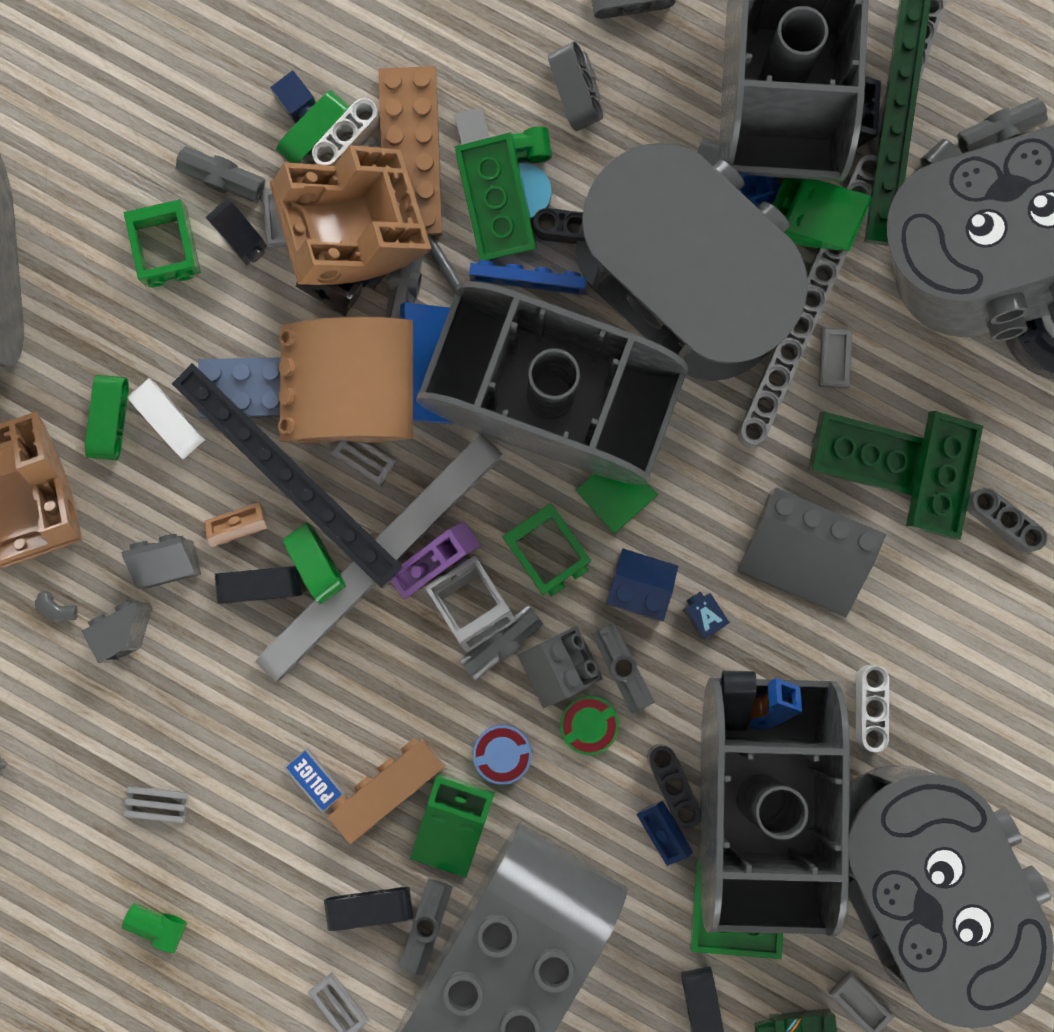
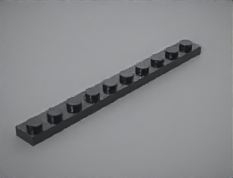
[172,363,403,589]

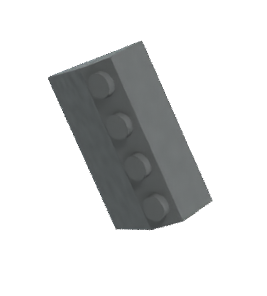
[737,488,886,617]

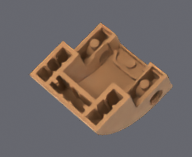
[270,145,432,285]
[278,317,413,445]
[0,412,82,569]

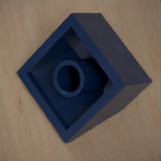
[605,548,678,622]

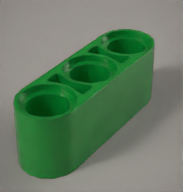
[276,90,350,163]
[85,374,129,461]
[282,522,346,604]

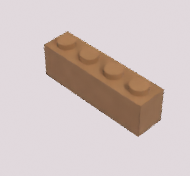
[327,738,445,845]

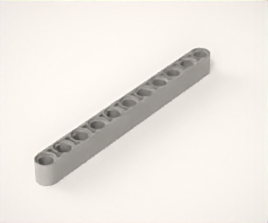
[737,155,876,448]
[255,434,503,683]

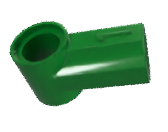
[513,126,552,163]
[122,903,187,953]

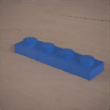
[469,260,587,295]

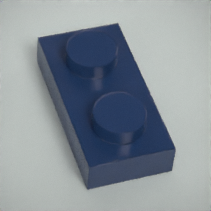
[636,800,693,866]

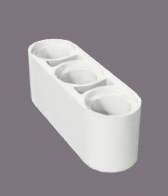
[312,98,380,166]
[127,378,205,459]
[856,665,889,753]

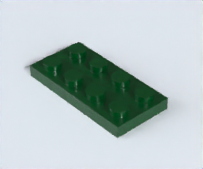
[906,411,983,540]
[808,412,923,497]

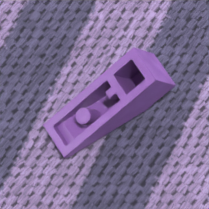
[391,522,481,599]

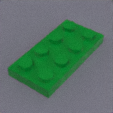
[454,132,537,261]

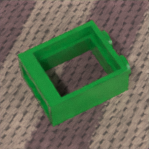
[123,199,201,288]
[502,503,591,597]

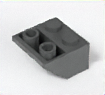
[121,534,201,589]
[81,600,153,663]
[518,626,603,709]

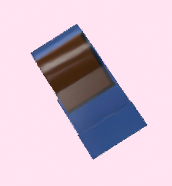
[749,678,802,730]

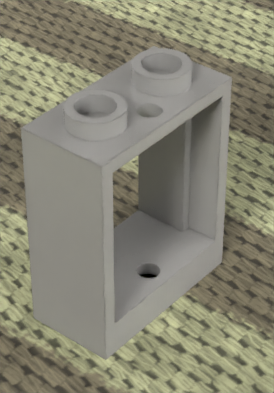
[425,556,517,653]

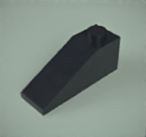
[205,197,267,266]

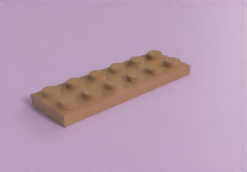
[378,66,443,237]

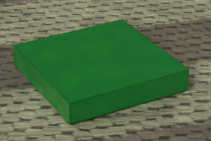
[575,474,658,534]

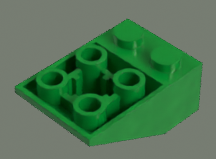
[772,178,872,251]
[410,773,495,878]

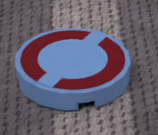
[473,725,532,785]

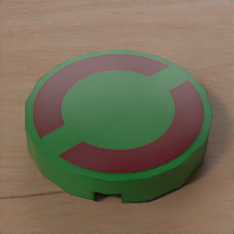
[560,696,619,755]

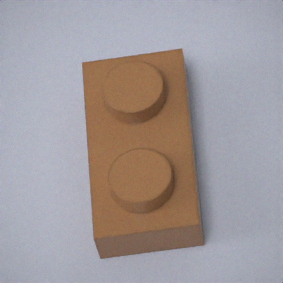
[205,502,267,547]

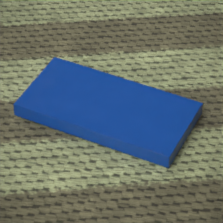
[400,302,456,424]

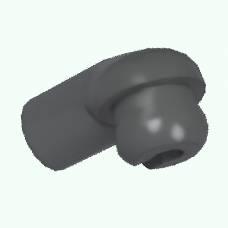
[34,591,78,621]

